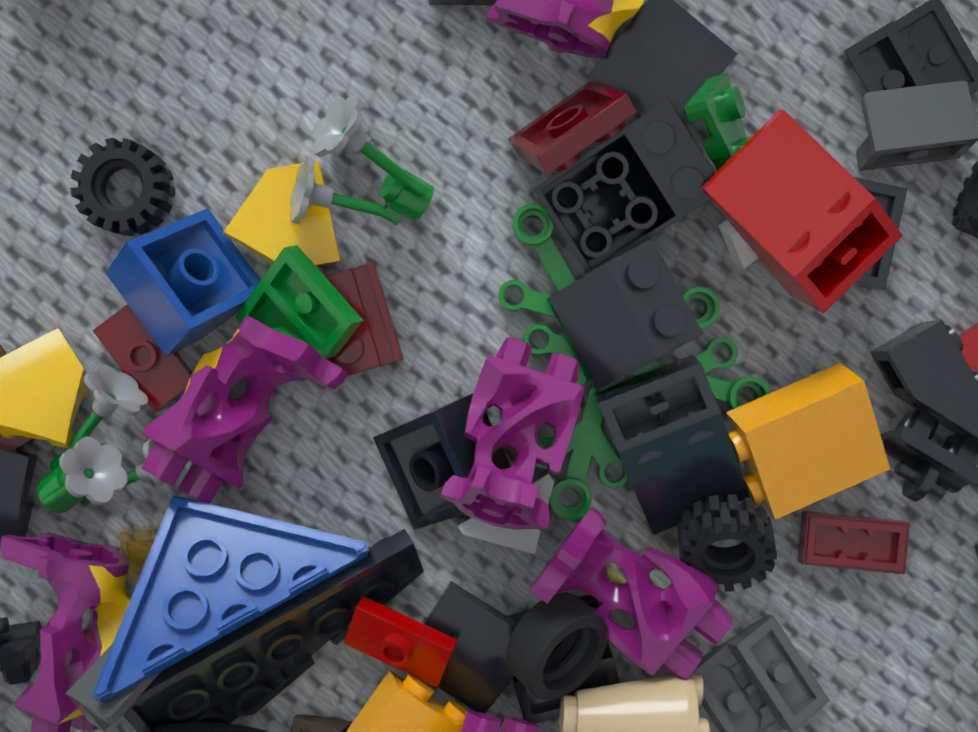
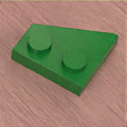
[684,73,752,171]

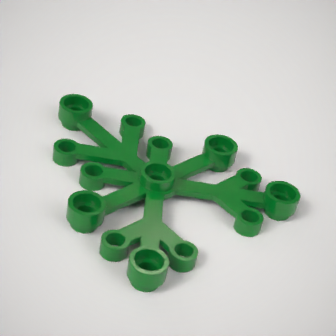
[498,203,771,520]

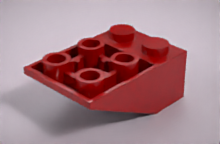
[701,109,903,313]

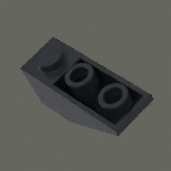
[870,320,978,442]

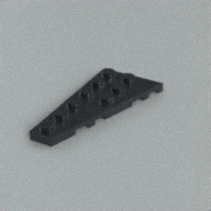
[123,529,424,732]

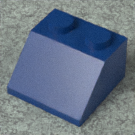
[106,208,260,357]

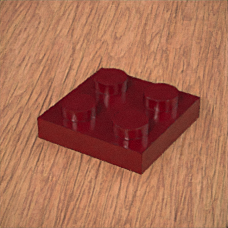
[508,81,637,175]

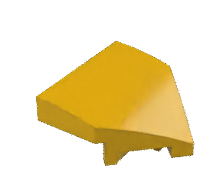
[222,161,340,267]
[0,328,89,448]

